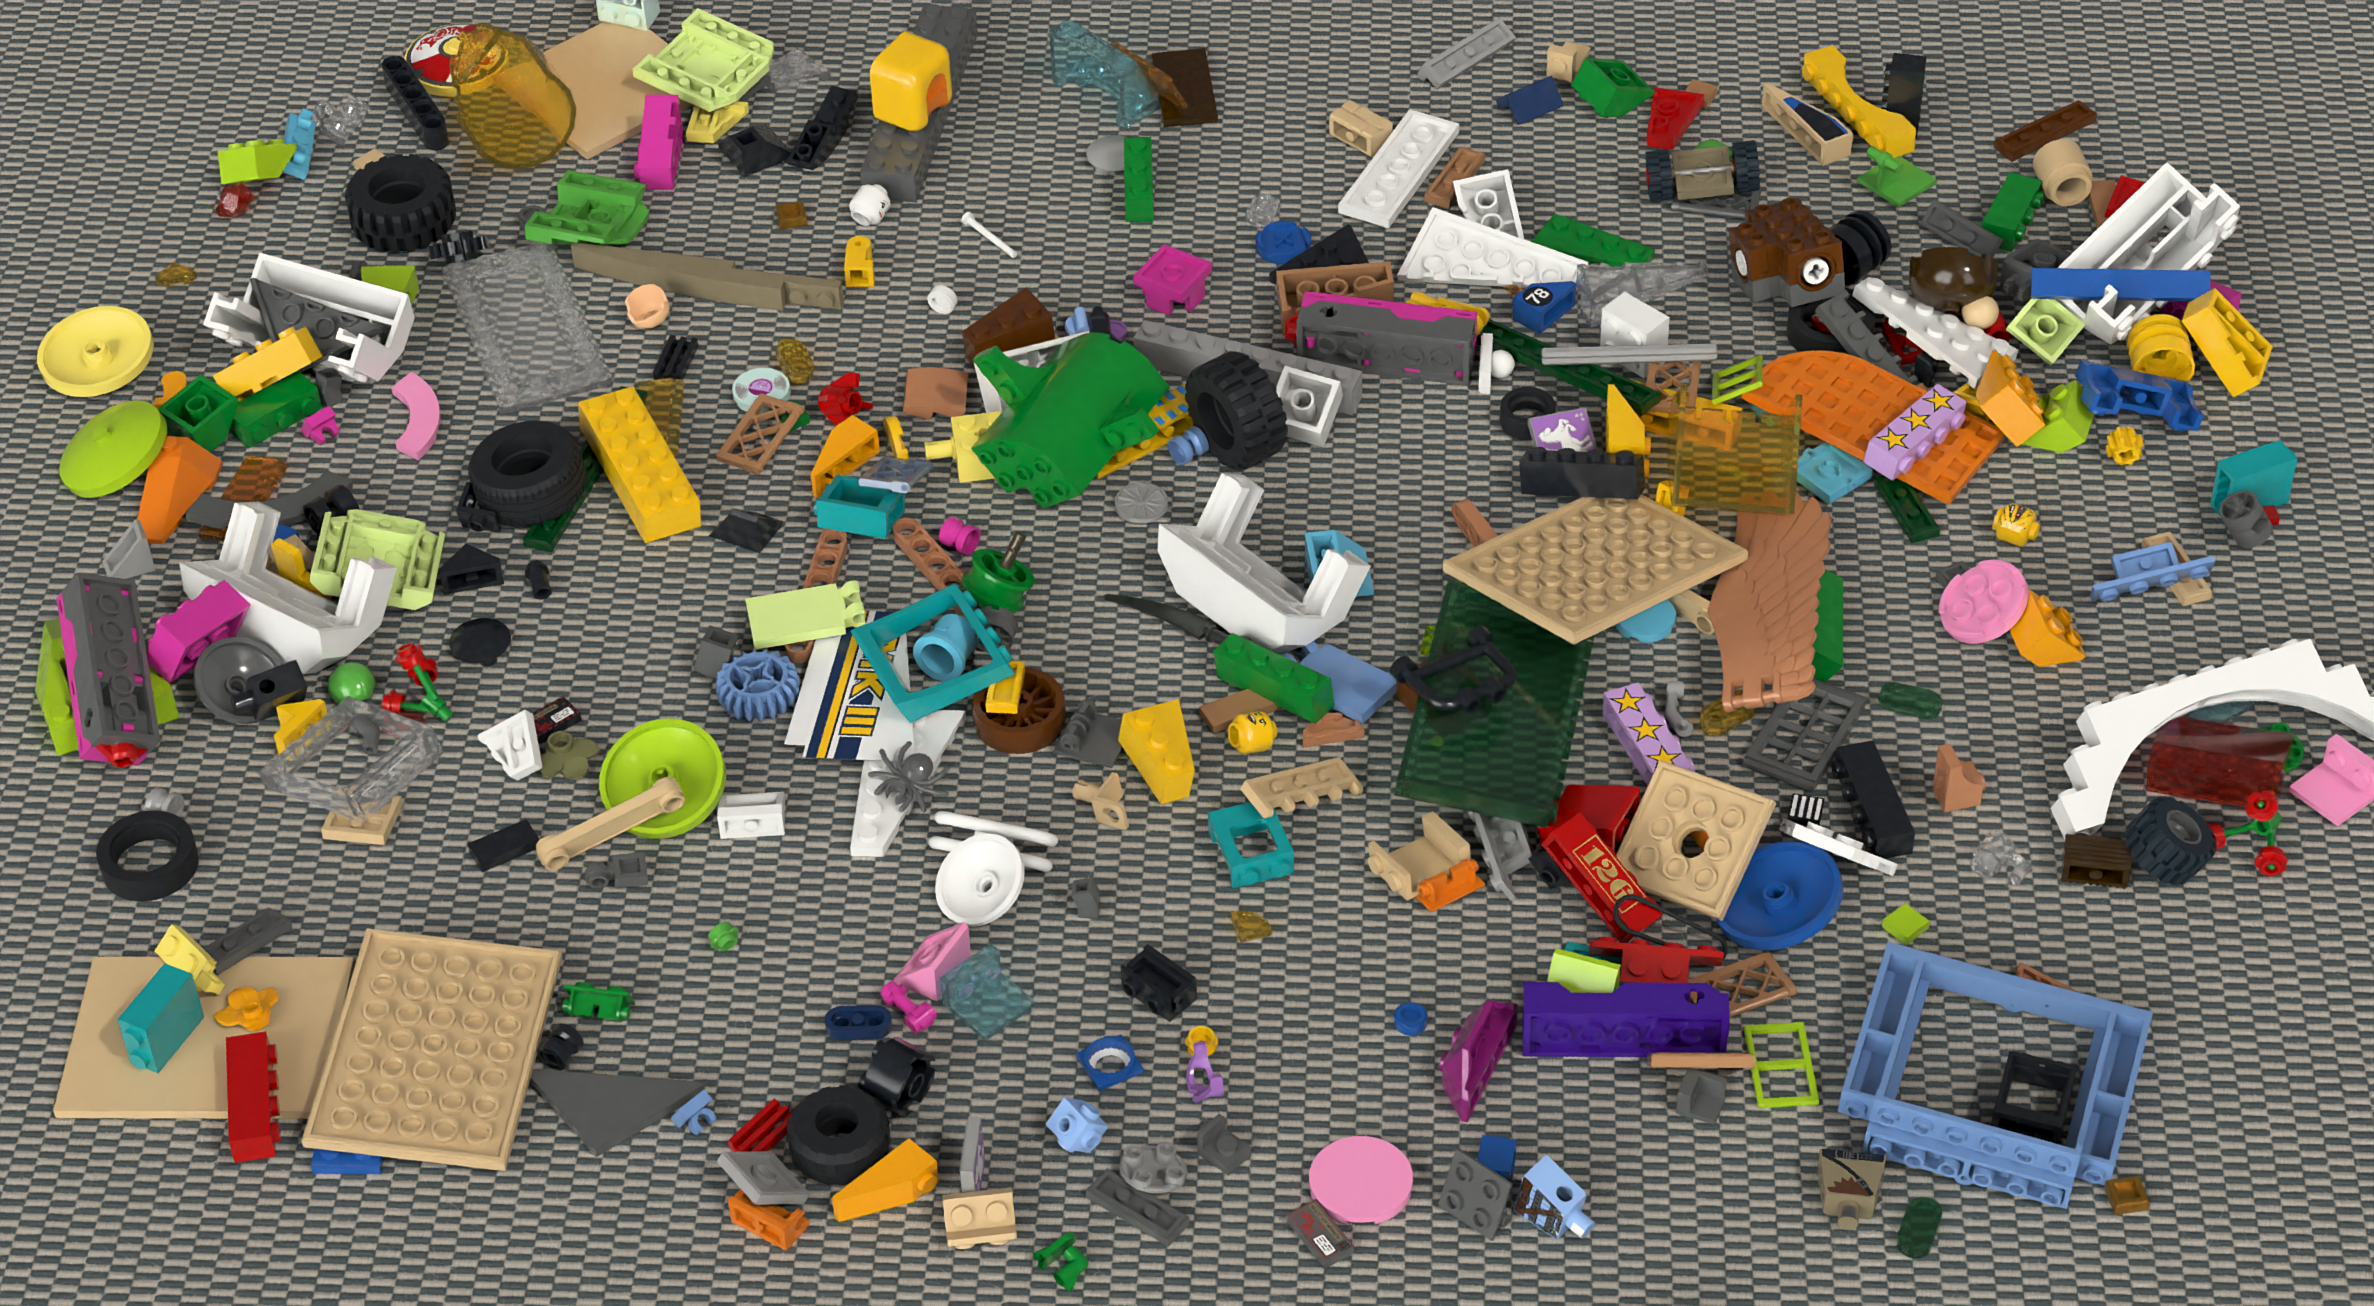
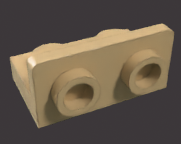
[942,1187,1017,1249]

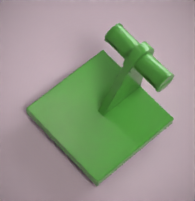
[1857,146,1937,208]

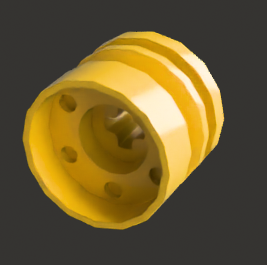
[2126,314,2195,382]

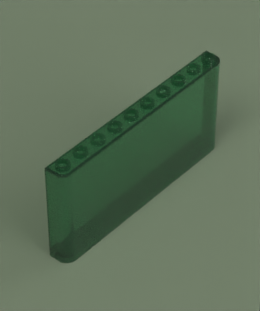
[1394,579,1595,828]

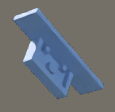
[2090,541,2215,602]

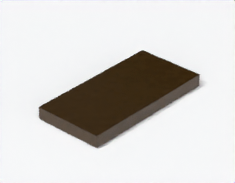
[1152,48,1218,127]

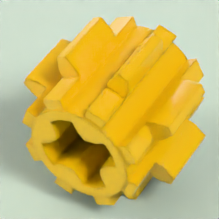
[2105,426,2144,466]

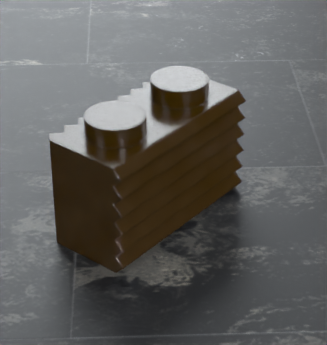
[2061,833,2131,889]

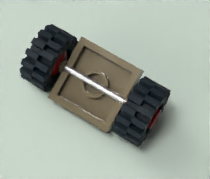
[1645,140,1760,202]

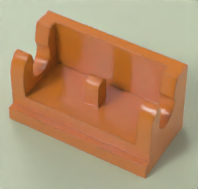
[728,1189,809,1251]

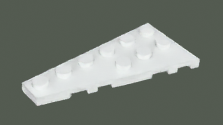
[1397,207,1589,291]
[1852,277,2018,389]
[850,710,966,857]

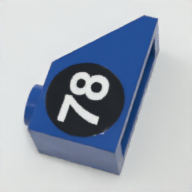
[1512,281,1576,334]

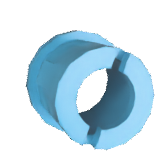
[913,614,979,682]

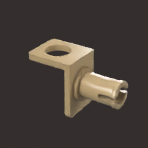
[1073,772,1129,830]

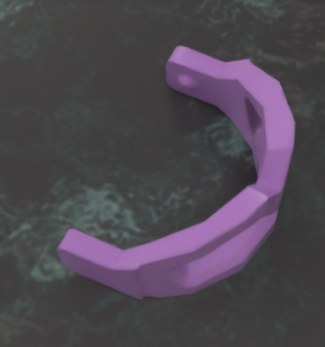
[1186,1041,1224,1102]

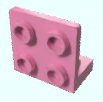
[2289,734,2374,826]

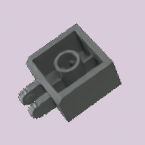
[1999,239,2072,302]

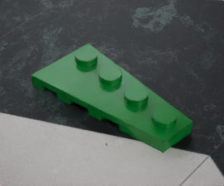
[1531,214,1655,274]

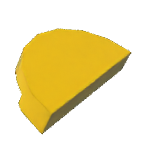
[883,416,909,460]

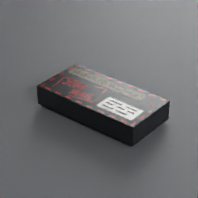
[532,696,582,745]

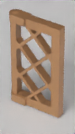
[1646,361,1702,416]
[716,393,805,475]
[1688,951,1797,1017]

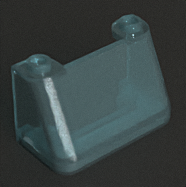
[1049,21,1160,129]

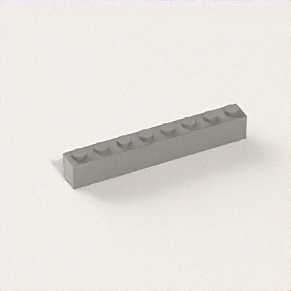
[1133,320,1362,416]

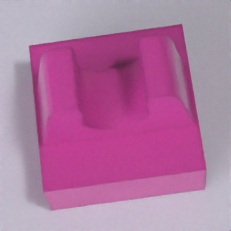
[301,406,339,445]

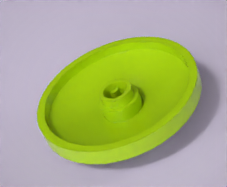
[59,400,167,498]
[599,718,726,839]

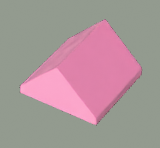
[893,922,971,1001]

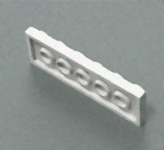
[1338,109,1459,228]

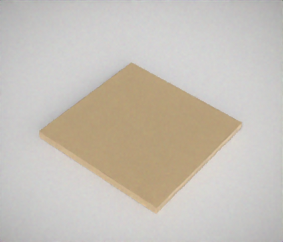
[494,22,693,160]

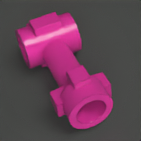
[881,981,937,1034]

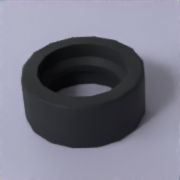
[1500,387,1556,440]

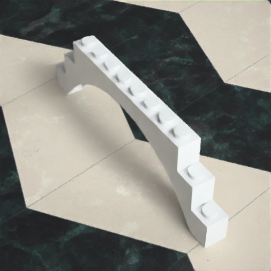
[2050,639,2374,840]

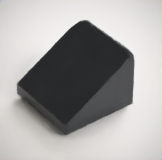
[1914,351,1938,387]

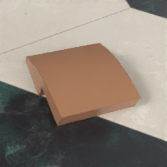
[902,367,968,420]

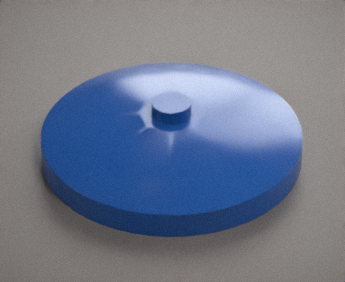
[1716,841,1844,950]

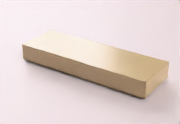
[2141,531,2212,606]

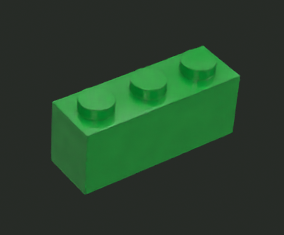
[1124,137,1154,222]
[1982,172,2044,252]
[229,370,322,449]

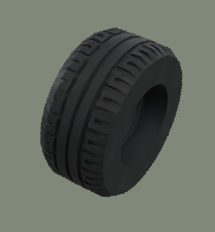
[468,420,587,527]

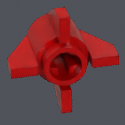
[818,372,873,426]

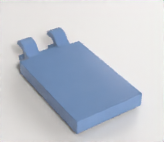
[1282,641,1397,724]

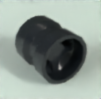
[537,1023,584,1071]

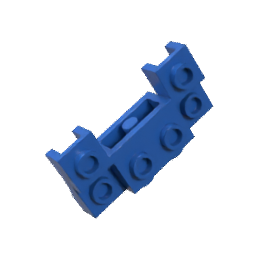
[2075,360,2204,432]

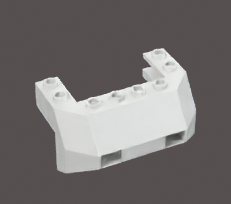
[2055,162,2240,345]
[203,253,415,383]
[1158,473,1371,654]
[179,502,397,674]

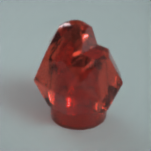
[216,181,256,217]

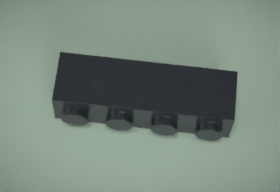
[1519,447,1645,499]
[1831,740,1915,859]

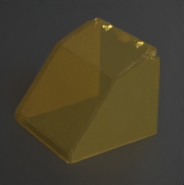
[1667,384,1802,516]

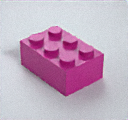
[146,580,251,684]

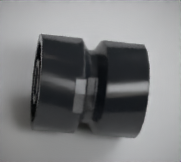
[303,484,360,536]

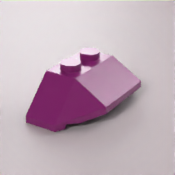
[1439,1000,1518,1123]

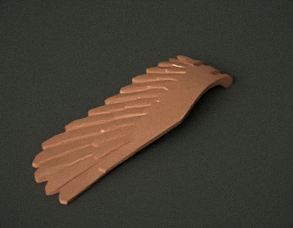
[1708,491,1832,713]

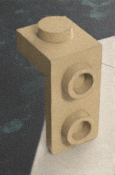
[1546,41,1590,82]

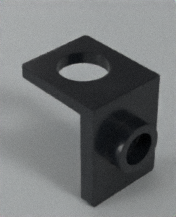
[456,482,502,533]

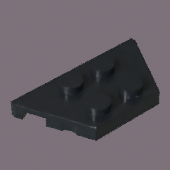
[1269,224,1369,285]

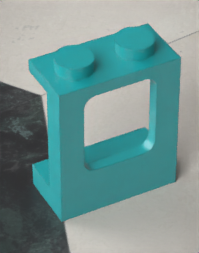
[1208,802,1294,889]

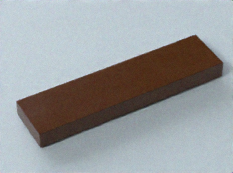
[1994,100,2097,162]

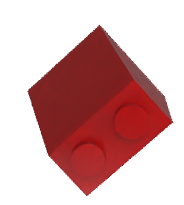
[1537,784,1640,853]

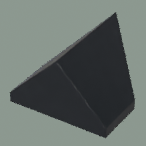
[709,508,783,553]

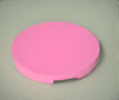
[1938,560,2029,644]
[1309,1136,1413,1224]

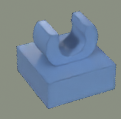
[671,1089,716,1135]

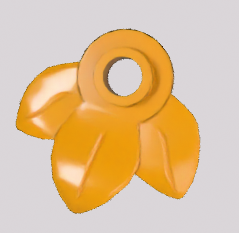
[213,986,279,1031]

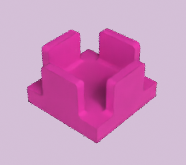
[1133,244,1212,315]

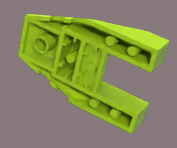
[35,618,180,756]

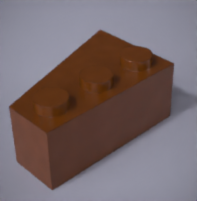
[962,287,1055,368]

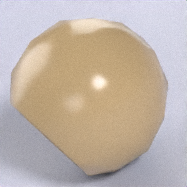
[1962,296,1999,329]

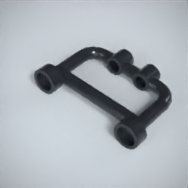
[1390,626,1517,714]

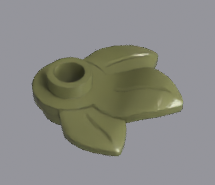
[540,731,600,780]

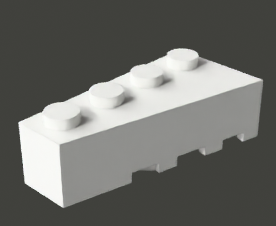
[974,331,1090,413]

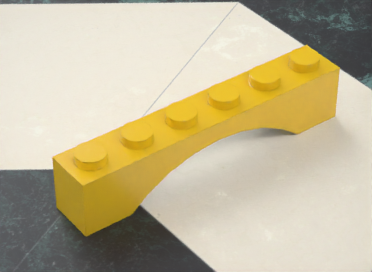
[1802,45,1916,158]

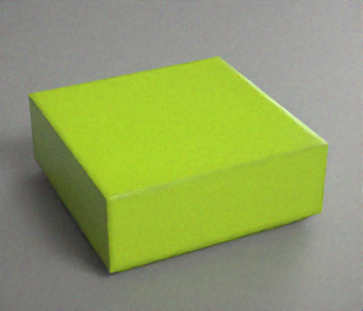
[1882,903,1930,945]

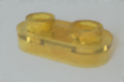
[776,338,815,384]
[1699,690,1755,736]

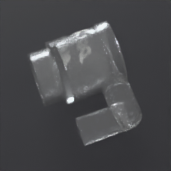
[1970,831,2031,886]

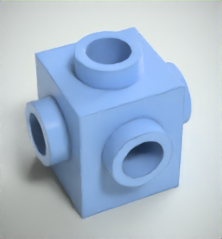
[1046,1097,1109,1153]

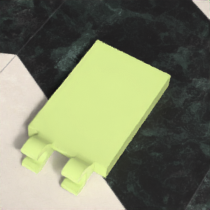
[745,581,866,650]

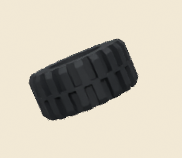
[345,154,456,253]
[1185,351,1288,470]

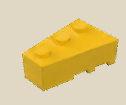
[1118,699,1195,805]

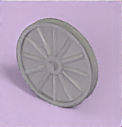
[1114,482,1168,524]

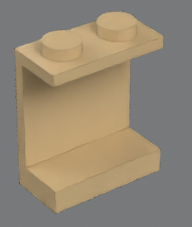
[1368,811,1471,901]

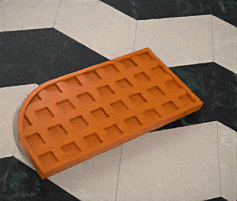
[1741,350,2005,505]

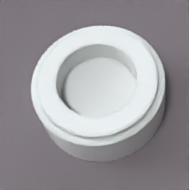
[927,285,958,314]

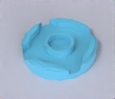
[1615,599,1676,643]

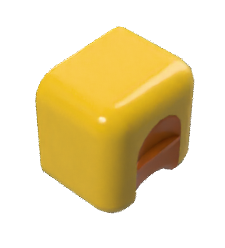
[870,31,952,132]

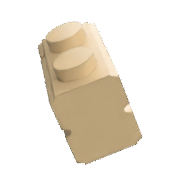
[1329,100,1393,157]

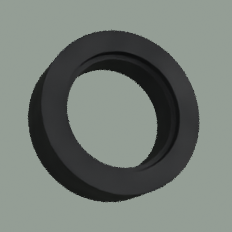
[1787,288,1876,354]
[96,810,199,901]

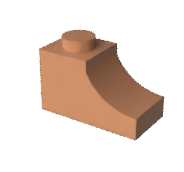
[1932,744,1986,813]

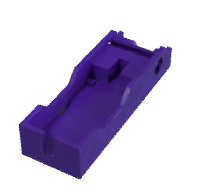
[1522,982,1730,1057]

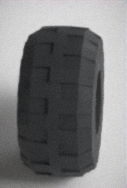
[787,1085,891,1185]

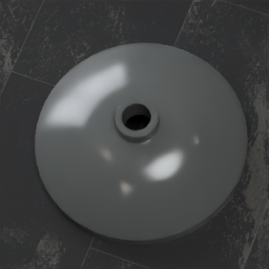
[193,637,282,724]

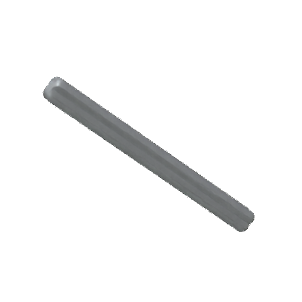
[1542,343,1718,365]

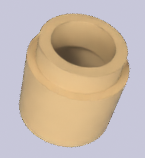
[2033,139,2093,206]

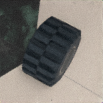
[2125,796,2216,885]

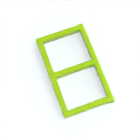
[1712,355,1763,405]
[1743,1022,1819,1109]

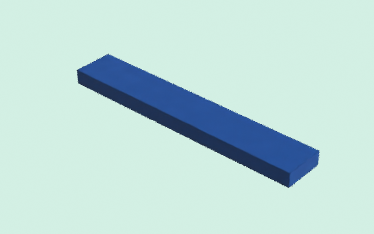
[2031,268,2211,301]

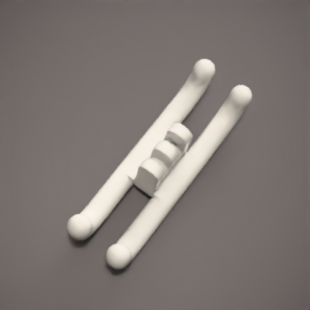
[929,811,1058,872]

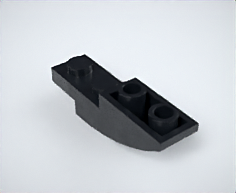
[787,86,858,170]

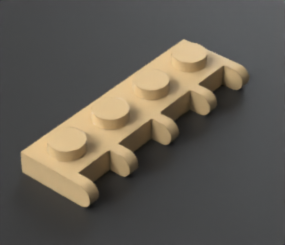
[1241,757,1363,818]

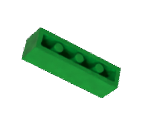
[1811,569,1843,682]
[1213,633,1335,724]

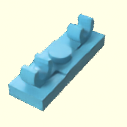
[283,108,316,180]

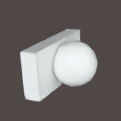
[1479,333,1515,394]

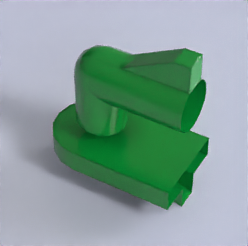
[1033,1231,1089,1292]

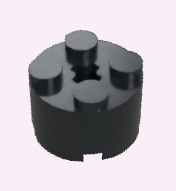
[858,1037,935,1116]

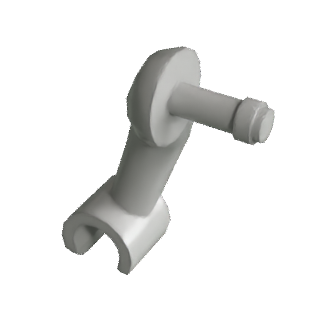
[1664,681,1694,737]

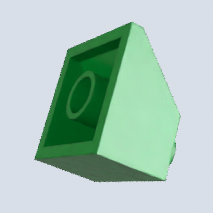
[1571,58,1655,118]
[158,374,239,452]

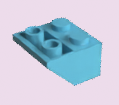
[1305,530,1374,597]

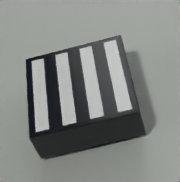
[1788,793,1825,827]

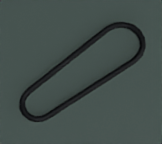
[1613,894,1728,960]

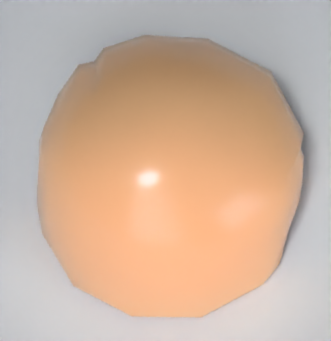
[625,284,670,329]

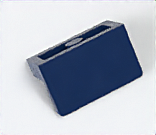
[1496,76,1564,125]

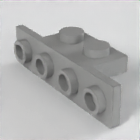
[1465,789,1534,901]

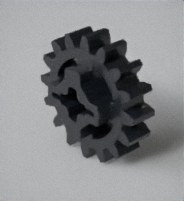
[428,231,490,264]

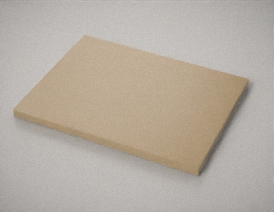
[1443,494,1748,645]
[302,928,562,1171]
[53,957,355,1119]

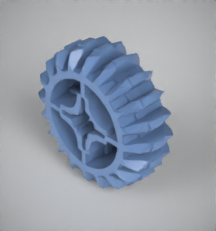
[715,648,800,722]

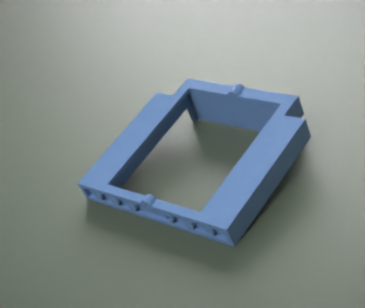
[1838,942,2153,1209]

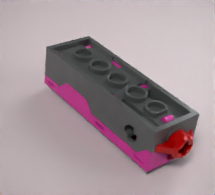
[1284,291,1477,386]
[56,572,160,768]

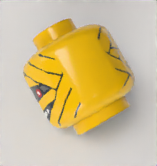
[1992,503,2040,547]

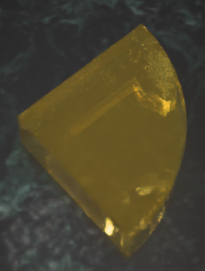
[155,261,197,287]
[1231,911,1272,943]

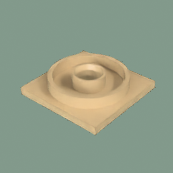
[1616,760,1776,921]

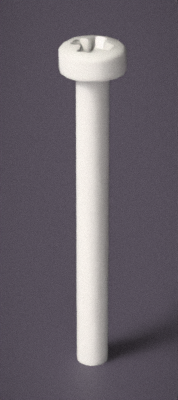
[961,212,1017,258]

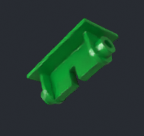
[563,982,635,1022]

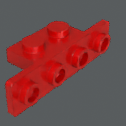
[1589,937,1724,985]

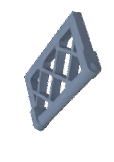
[859,456,934,493]

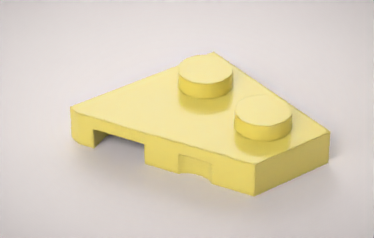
[686,101,749,143]

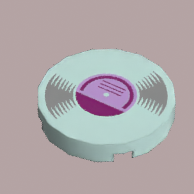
[732,368,791,414]

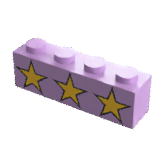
[1863,384,1967,481]
[1602,683,1695,786]

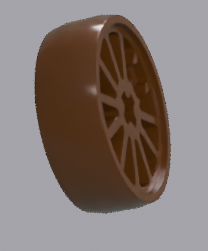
[972,668,1066,754]

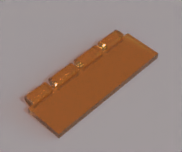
[1109,41,1188,109]
[198,455,288,541]

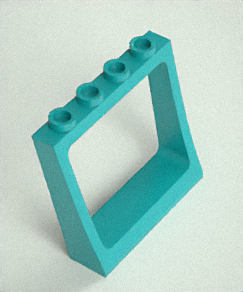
[850,583,1015,723]

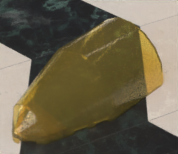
[450,22,577,169]

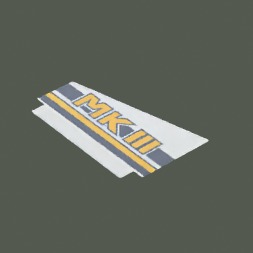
[784,611,915,762]

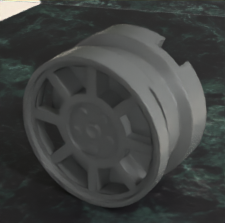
[975,606,1018,653]

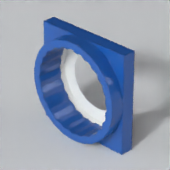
[1076,1034,1144,1091]

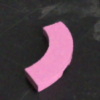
[391,372,441,461]

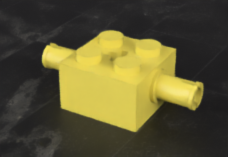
[924,411,1003,483]

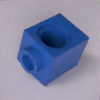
[1477,1135,1517,1182]

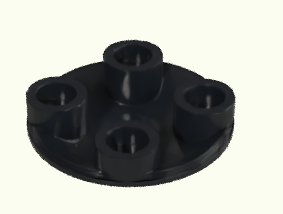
[449,618,511,666]

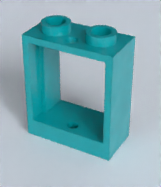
[814,474,905,539]

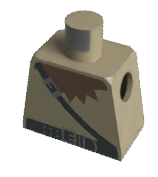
[1817,1148,1886,1230]

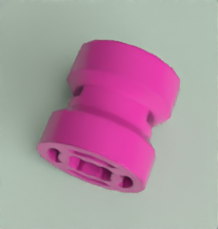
[939,516,981,555]

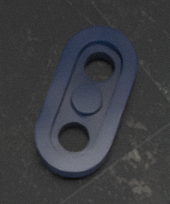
[825,1005,892,1040]

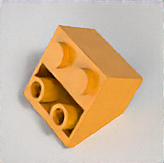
[2009,589,2086,667]

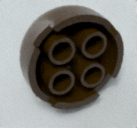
[1909,247,1998,315]

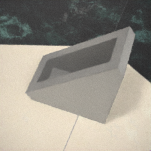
[102,519,155,579]

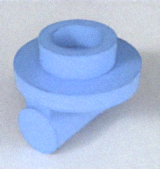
[1064,307,1089,335]

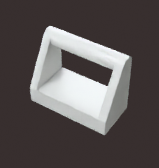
[717,792,785,839]

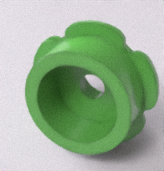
[708,921,739,951]

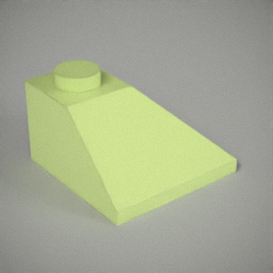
[2006,299,2085,366]

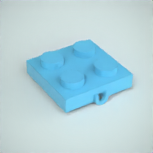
[1787,442,1873,505]

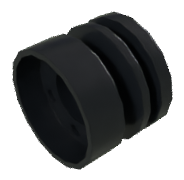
[1829,210,1892,286]

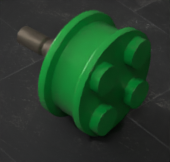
[961,531,1035,613]

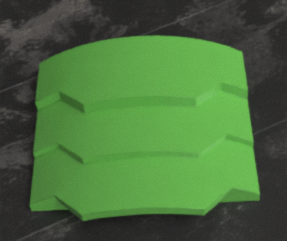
[525,170,649,245]

